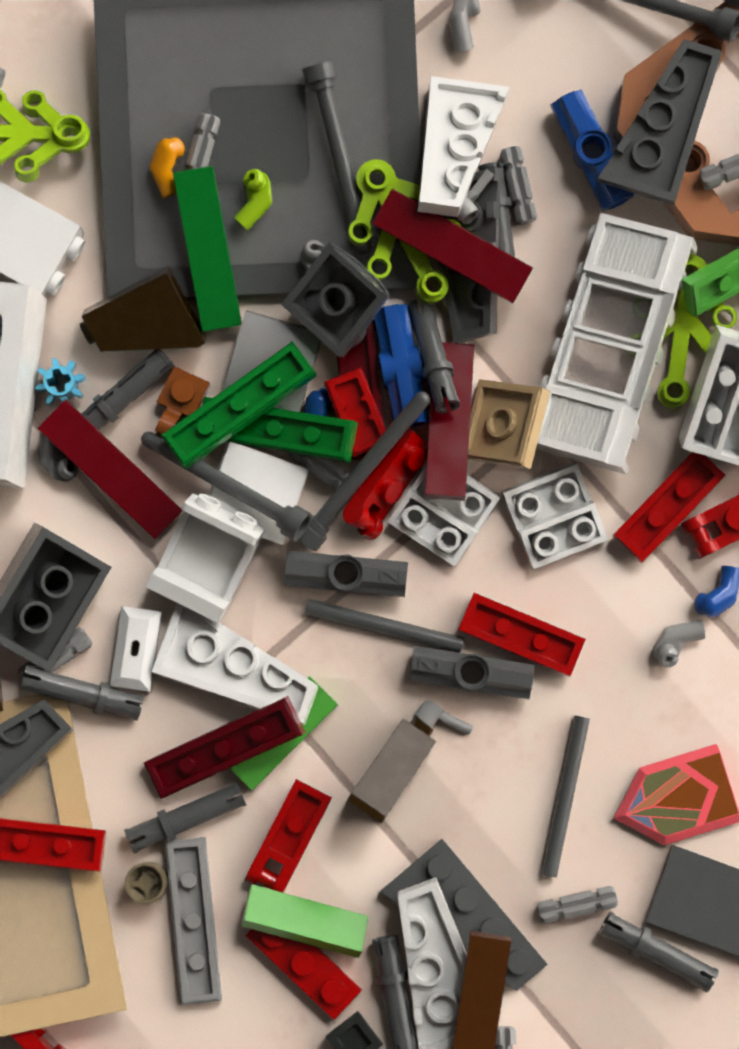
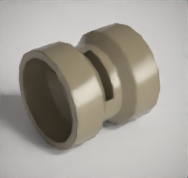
[125,862,168,904]

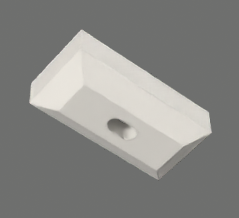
[110,606,163,692]

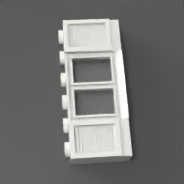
[536,213,698,475]

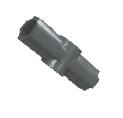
[284,551,408,597]
[409,646,535,700]

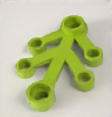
[0,90,90,183]
[347,159,461,304]
[628,254,737,409]

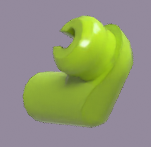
[234,169,273,231]

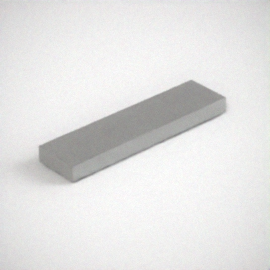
[165,837,222,1005]

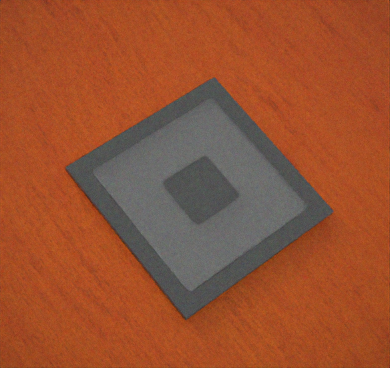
[94,0,421,298]

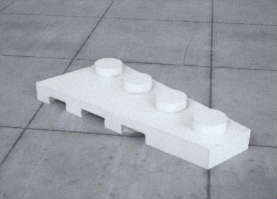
[418,76,509,217]
[151,603,319,725]
[398,877,467,1049]

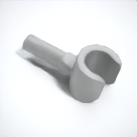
[457,169,494,224]
[415,701,473,735]

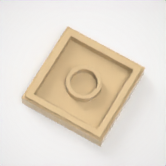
[468,379,550,469]

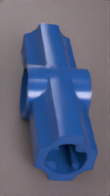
[550,89,634,212]
[374,304,429,428]

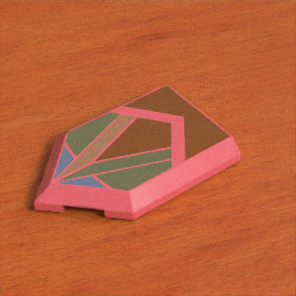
[613,744,739,845]

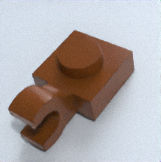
[155,367,211,437]

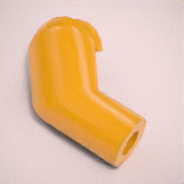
[149,137,185,199]

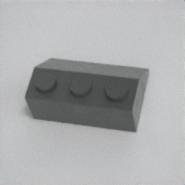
[0,522,112,672]

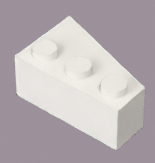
[678,325,739,465]

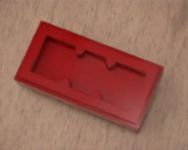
[324,367,386,458]

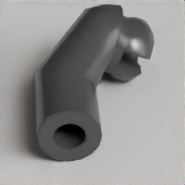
[39,432,79,482]

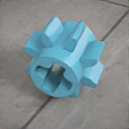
[35,358,86,406]

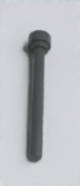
[620,0,739,43]
[302,61,371,254]
[299,391,430,551]
[141,431,312,542]

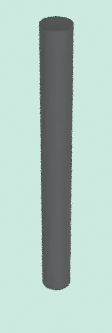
[304,598,464,653]
[541,715,590,878]

